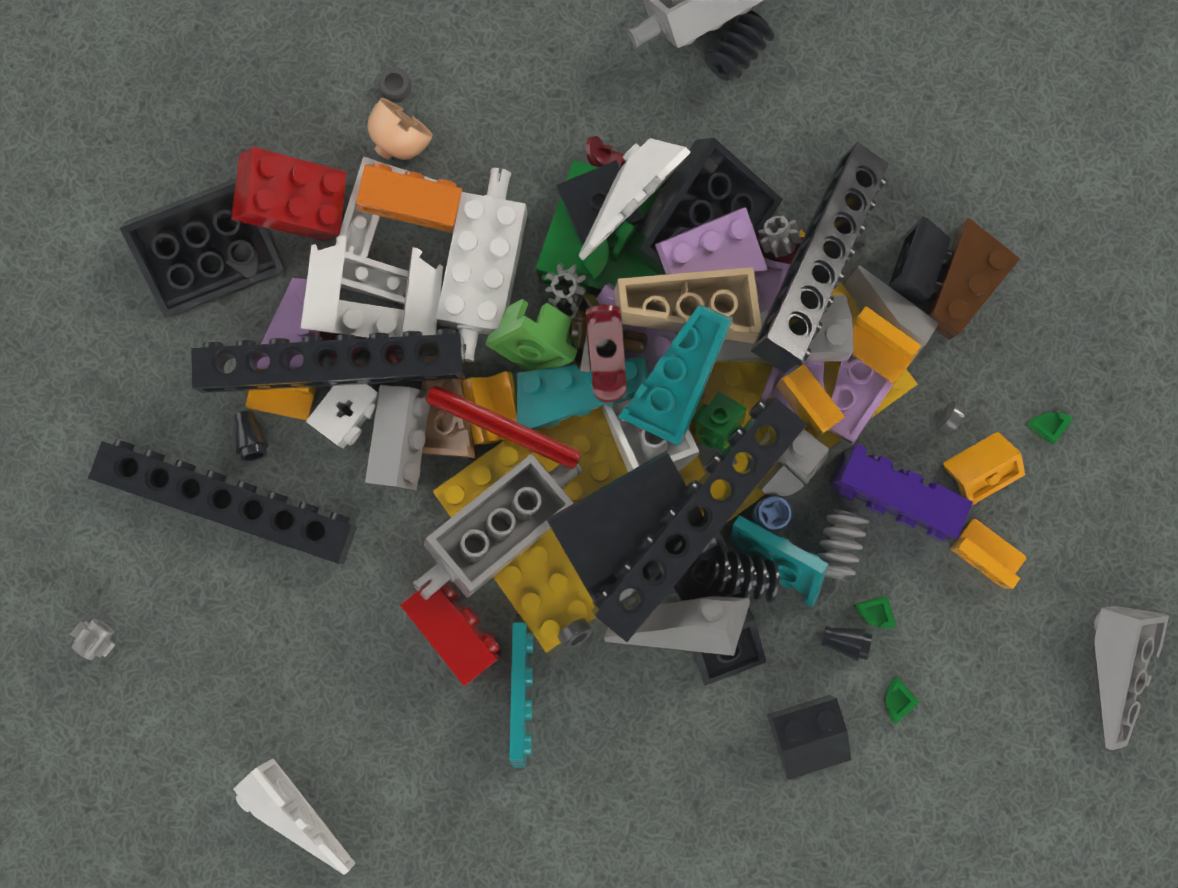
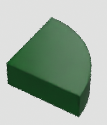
[608,221,634,263]
[574,239,609,279]
[1025,412,1074,445]
[853,595,897,629]
[884,676,920,725]

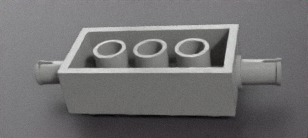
[627,0,764,48]
[412,454,582,600]

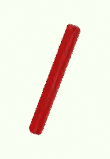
[426,386,581,469]

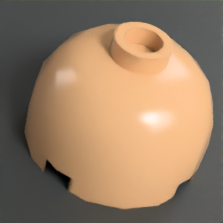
[367,98,433,160]

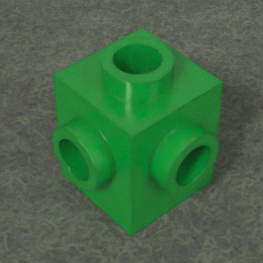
[693,391,747,452]

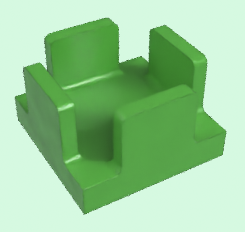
[485,299,577,371]

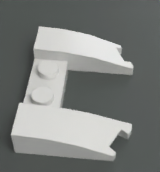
[336,157,437,304]
[301,236,443,338]

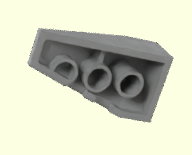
[716,295,853,362]
[604,595,750,656]
[1094,606,1169,750]

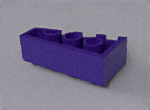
[829,444,973,542]

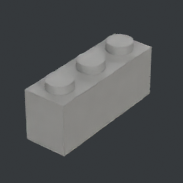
[365,385,430,490]

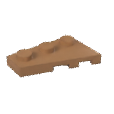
[421,356,475,458]

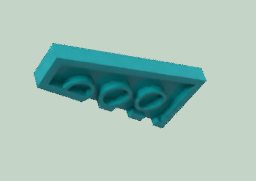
[618,305,733,446]
[517,356,649,430]
[509,623,534,768]

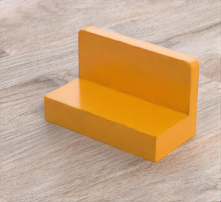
[852,306,921,384]
[776,364,845,438]
[246,368,317,421]
[461,371,517,445]
[943,432,1025,505]
[950,519,1026,589]

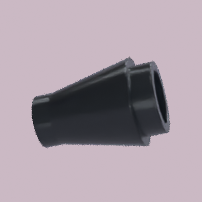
[234,410,269,461]
[821,626,873,661]

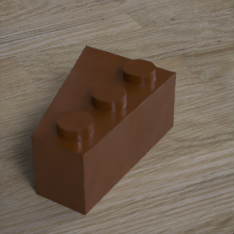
[926,218,1020,340]

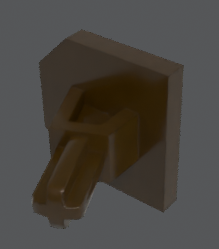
[569,294,648,373]

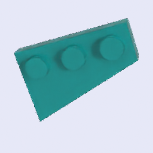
[730,516,828,609]

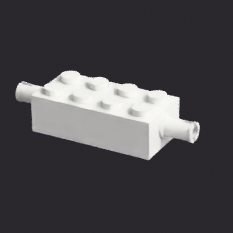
[436,168,528,362]

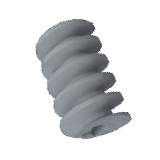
[816,509,870,582]

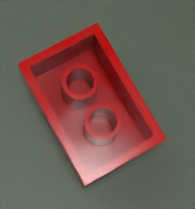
[231,147,347,241]
[400,581,502,687]

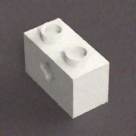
[306,384,379,449]

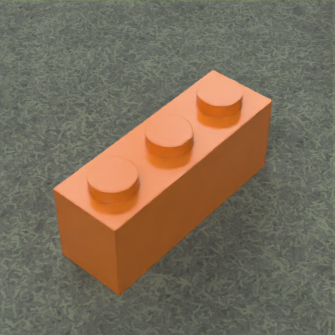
[356,163,462,233]

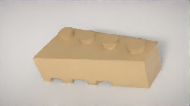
[614,267,762,344]

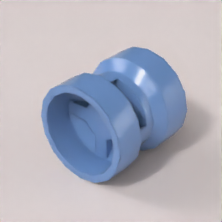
[752,496,791,531]

